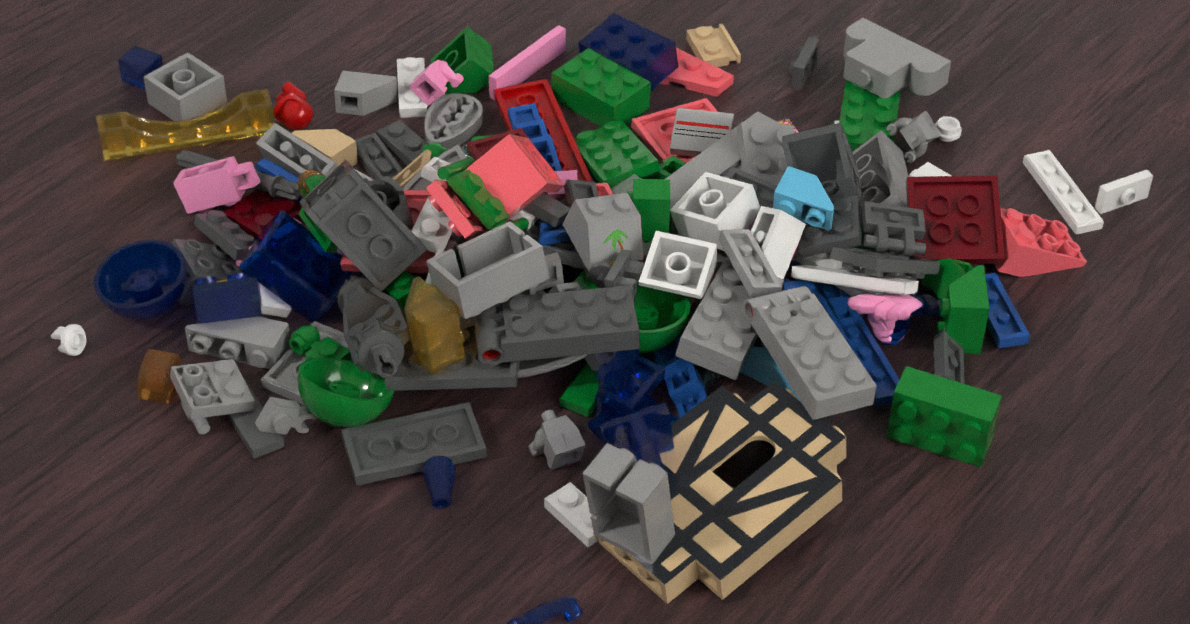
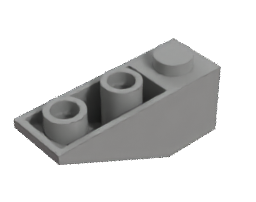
[185,316,290,370]

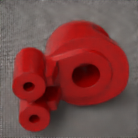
[272,81,314,131]

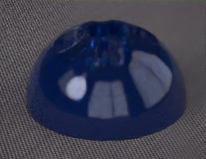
[94,240,187,320]

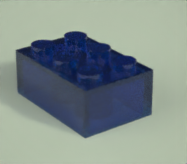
[578,13,679,90]
[239,210,352,323]

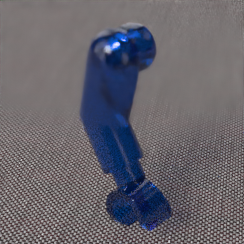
[506,596,584,624]

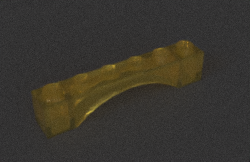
[96,89,274,160]

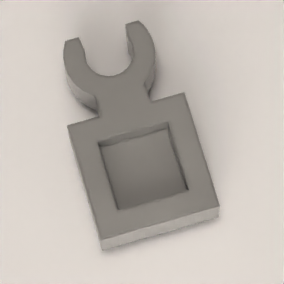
[255,397,316,435]

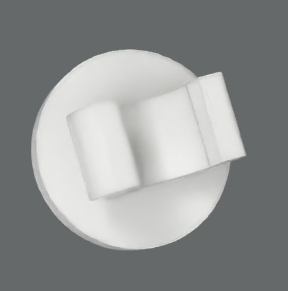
[51,324,87,356]

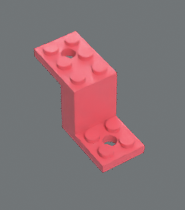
[426,134,565,239]

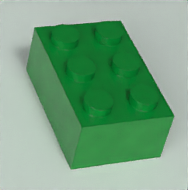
[552,48,651,127]
[887,366,1002,467]

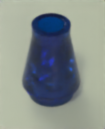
[422,456,456,509]

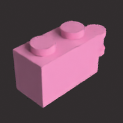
[173,156,261,214]

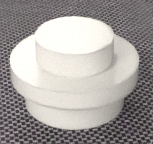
[935,116,962,142]

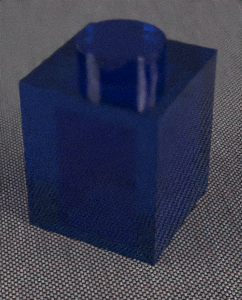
[118,45,163,90]

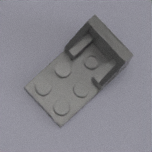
[782,123,862,257]
[300,159,427,292]

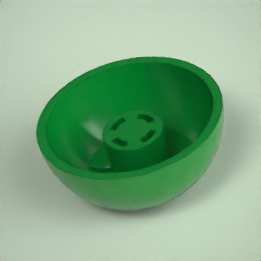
[627,284,690,353]
[297,358,395,427]

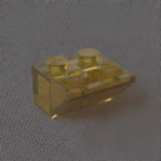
[405,276,465,374]

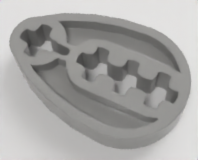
[424,93,483,150]

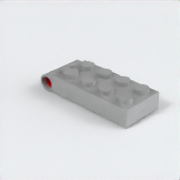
[675,257,785,380]
[743,286,877,420]

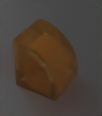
[138,349,181,404]

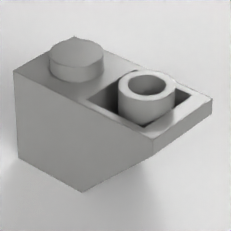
[334,71,398,116]

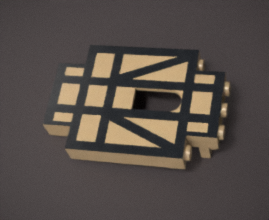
[597,382,846,604]

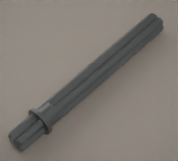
[176,150,302,201]

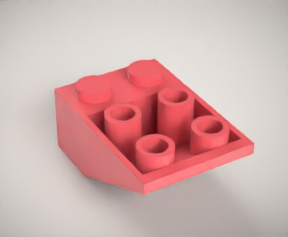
[994,208,1087,277]

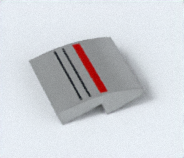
[670,108,734,157]

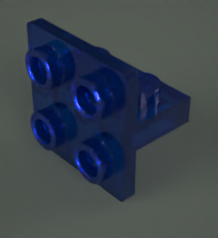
[595,338,666,418]
[601,403,674,468]

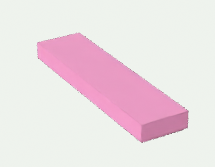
[489,25,566,100]

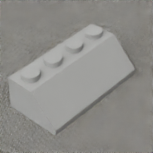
[852,131,909,233]

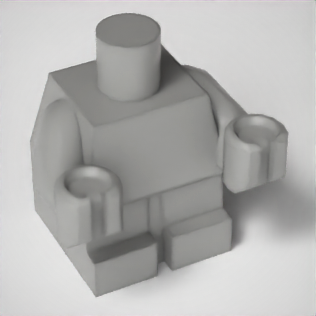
[886,111,941,163]
[529,410,586,470]

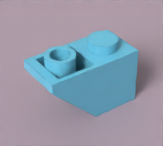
[773,166,834,231]

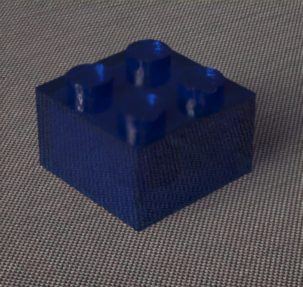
[189,272,262,324]

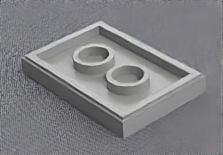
[261,321,353,405]

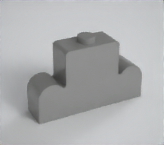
[843,18,951,98]

